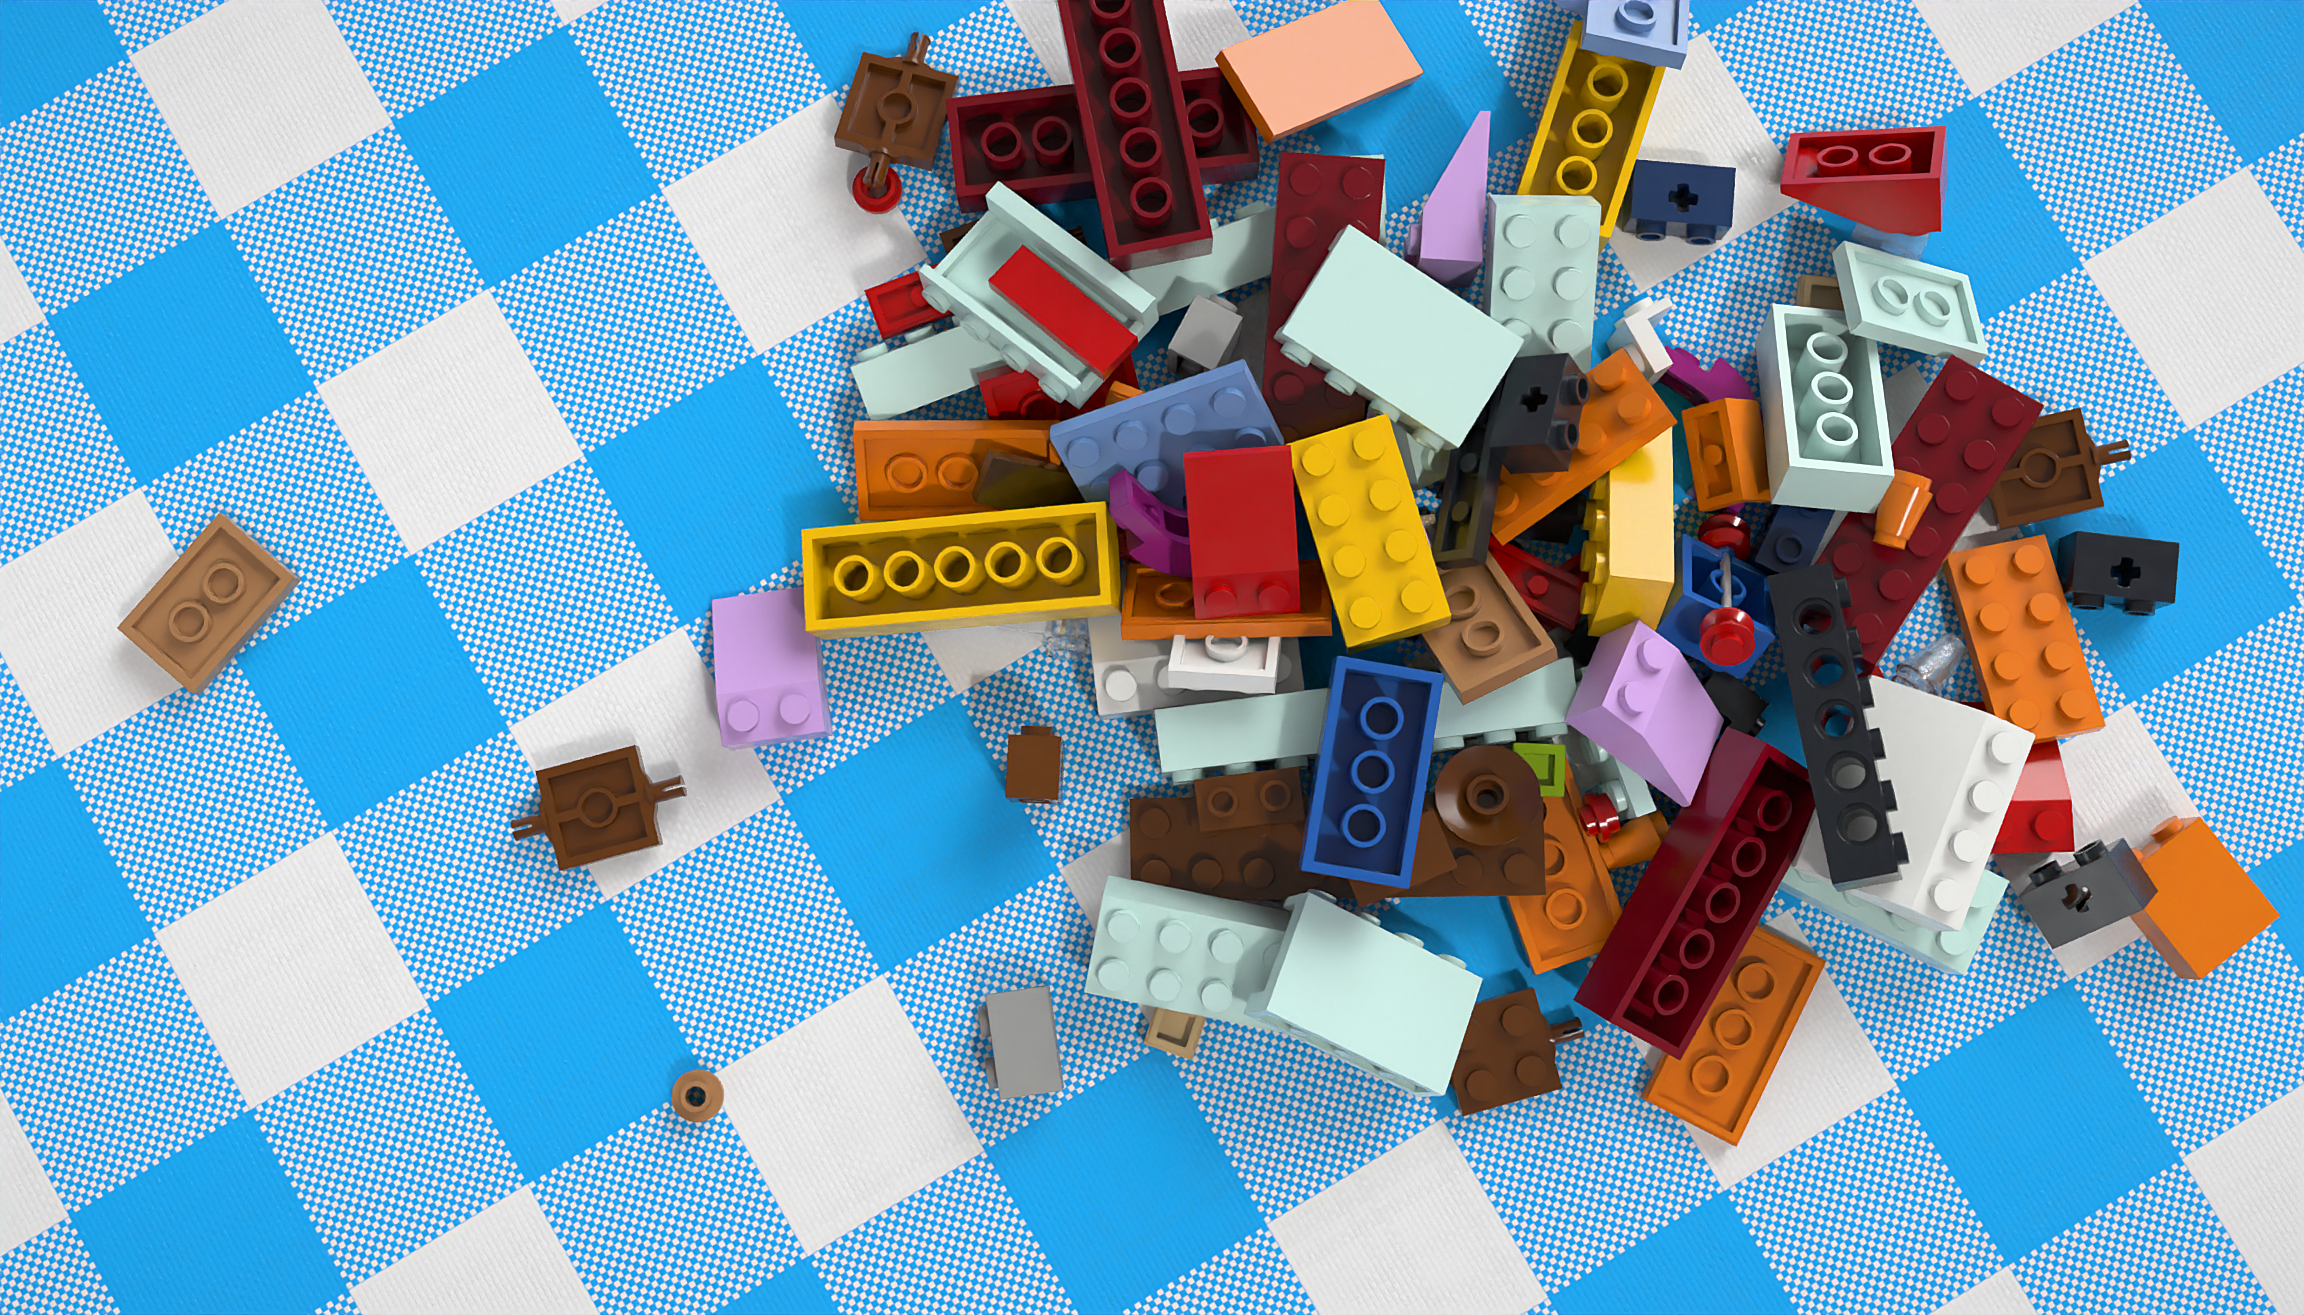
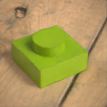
[1511,743,1566,798]

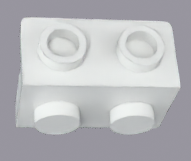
[1606,296,1673,386]

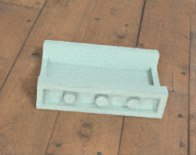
[918,181,1159,409]
[1273,225,1525,452]
[1244,889,1483,1097]

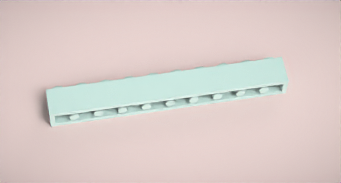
[850,200,1276,421]

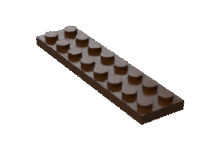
[1130,793,1546,900]

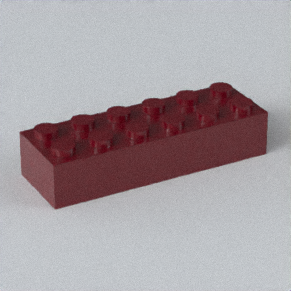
[1055,0,1213,272]
[945,67,1260,214]
[1261,152,1386,445]
[1803,354,2044,675]
[1573,727,1816,1060]

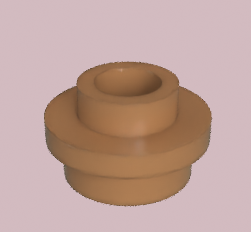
[671,1069,724,1122]

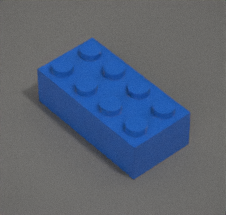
[1298,656,1444,889]

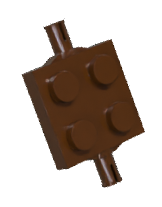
[834,32,959,189]
[1987,407,2131,531]
[510,745,687,871]
[1449,986,1585,1116]

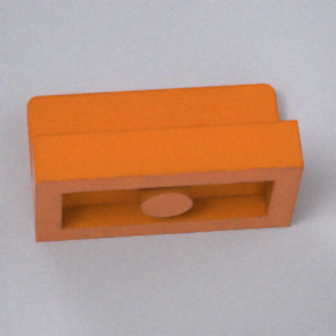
[1681,398,1771,511]

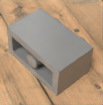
[1167,294,1243,379]
[978,985,1064,1100]

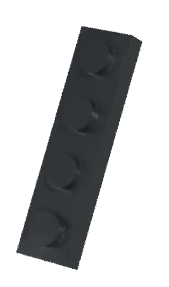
[1432,367,1509,570]

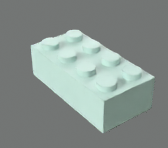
[1483,195,1601,374]
[1755,304,1895,514]
[1778,856,2010,975]
[1084,875,1293,1033]

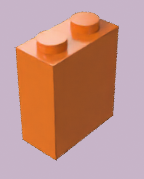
[2130,816,2280,980]

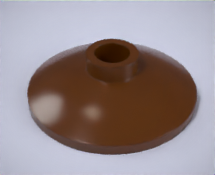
[1435,745,1541,847]

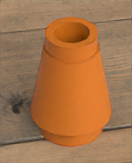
[1873,469,1933,550]
[1598,808,1670,871]

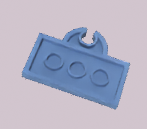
[1552,0,1690,70]
[1049,359,1284,510]

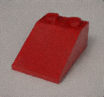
[1780,126,1947,236]
[1183,445,1301,620]
[1956,702,2075,855]

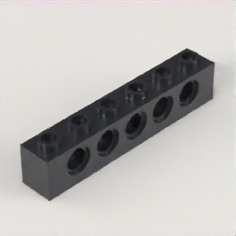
[1766,562,1910,892]

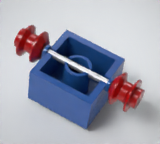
[1655,513,1776,679]

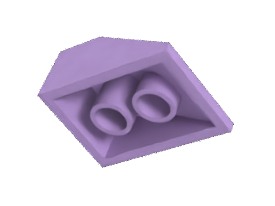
[1402,111,1491,288]
[712,587,833,750]
[1564,620,1724,807]

